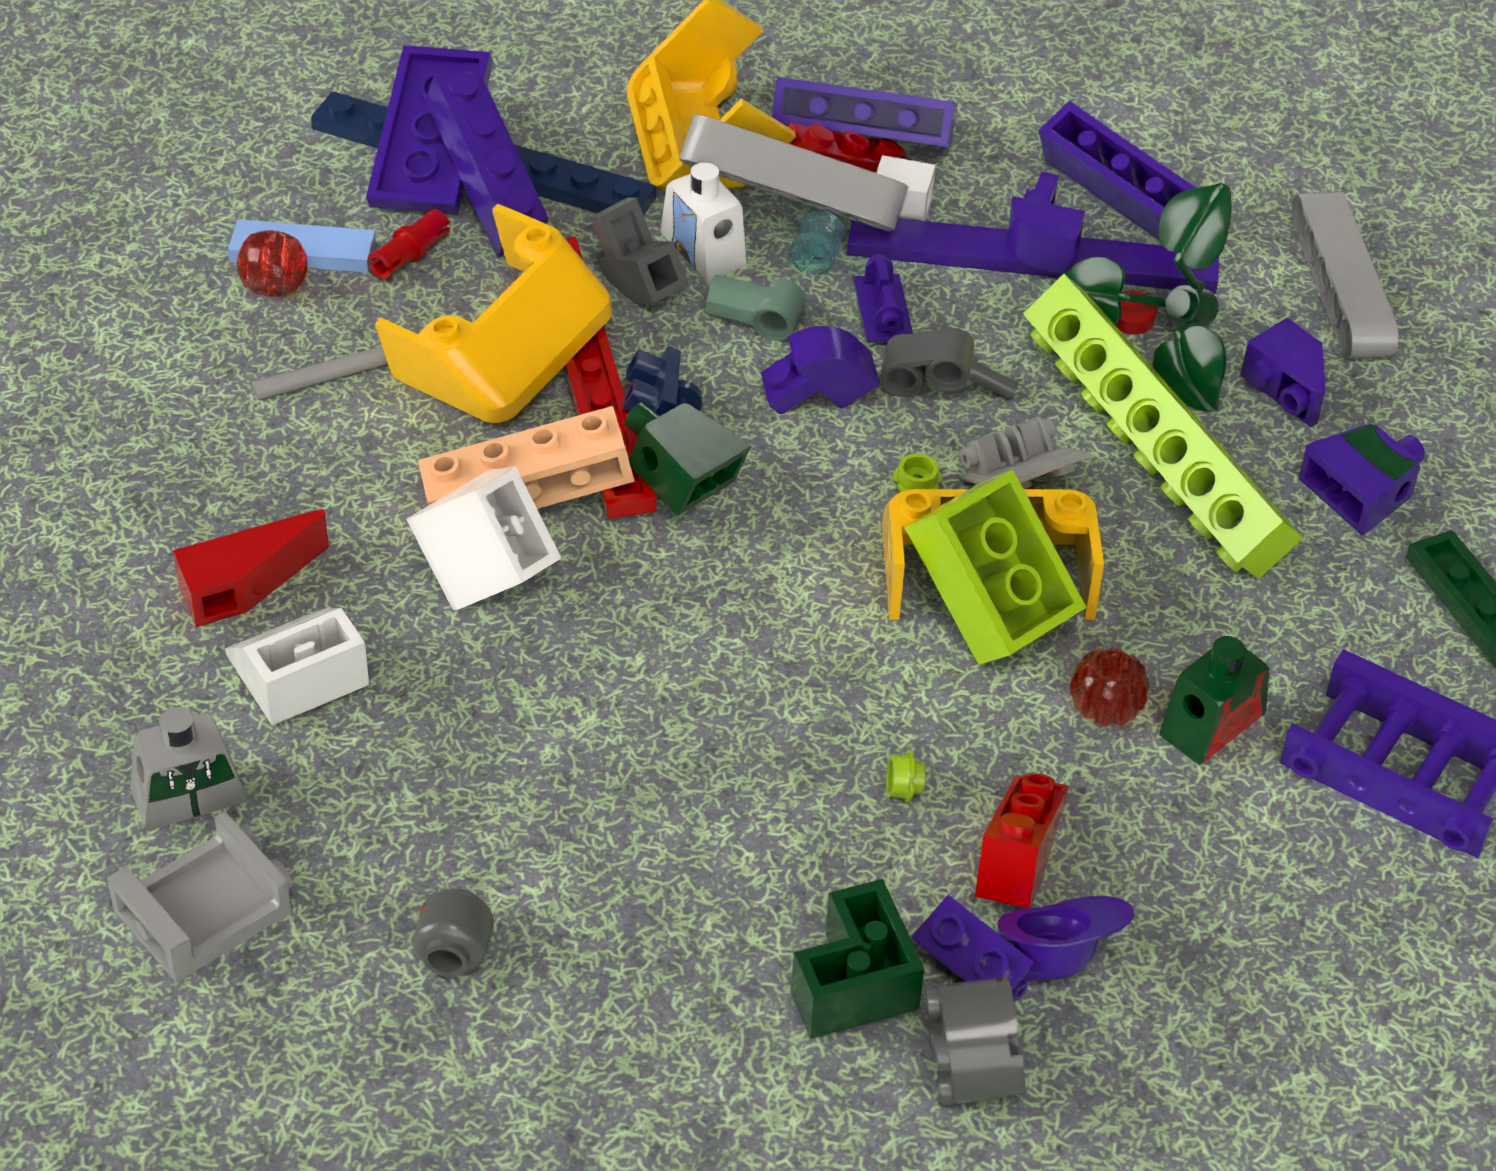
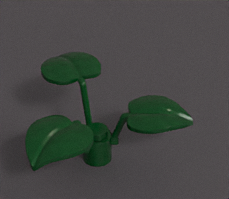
[1065,183,1232,412]

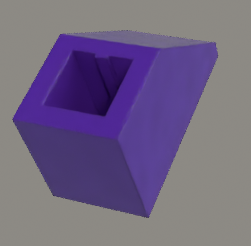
[1241,318,1326,428]

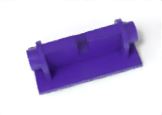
[853,254,913,343]
[911,894,1035,1002]

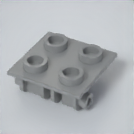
[959,417,1092,489]

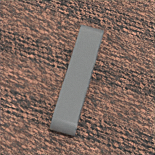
[679,115,909,231]
[1291,191,1398,359]

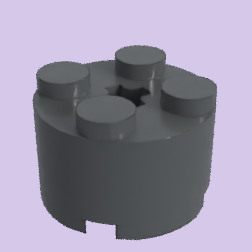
[925,977,1026,1105]

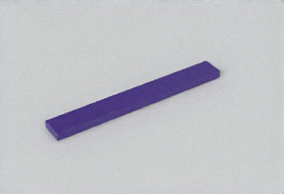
[847,218,1219,294]

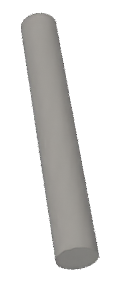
[252,346,388,400]

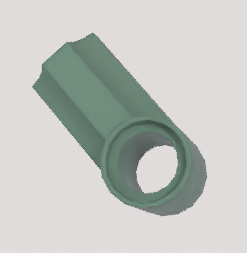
[706,274,807,342]

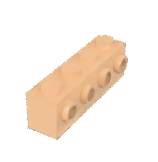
[418,406,634,509]

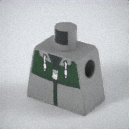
[130,707,248,832]

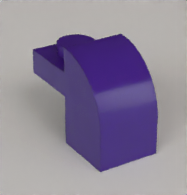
[1007,171,1085,274]
[761,326,880,414]

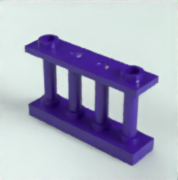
[1280,649,1496,859]

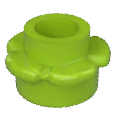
[893,453,942,492]
[886,750,925,803]

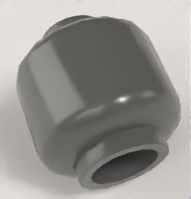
[413,889,494,976]

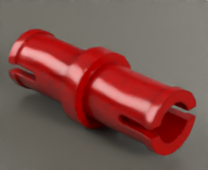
[367,209,451,279]

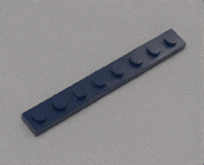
[311,91,656,216]

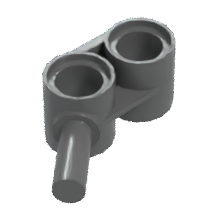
[879,328,1018,399]

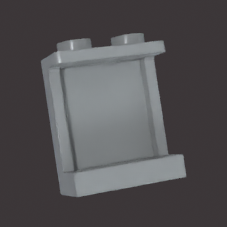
[107,811,293,983]

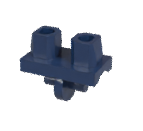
[622,346,703,416]

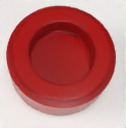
[1116,291,1157,335]

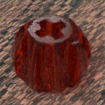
[236,230,308,297]
[1069,647,1150,727]

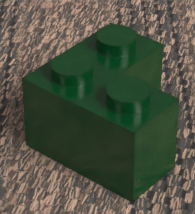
[791,879,924,1039]

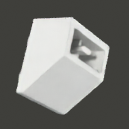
[406,466,561,610]
[225,608,369,726]

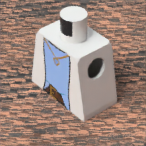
[660,162,746,282]

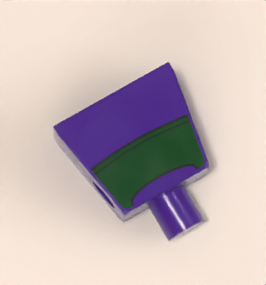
[1298,424,1425,536]

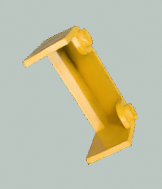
[627,0,796,193]
[375,204,613,423]
[882,489,1104,620]

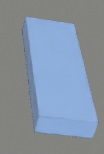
[228,219,376,273]

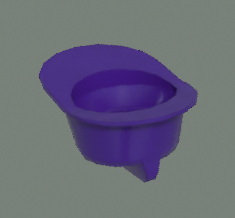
[997,896,1135,981]

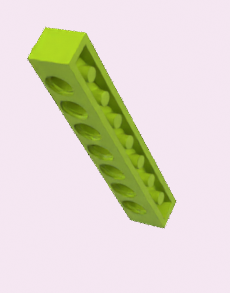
[1023,274,1304,579]

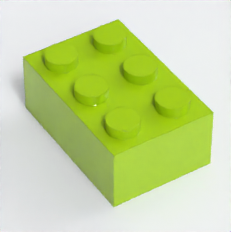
[905,469,1087,665]

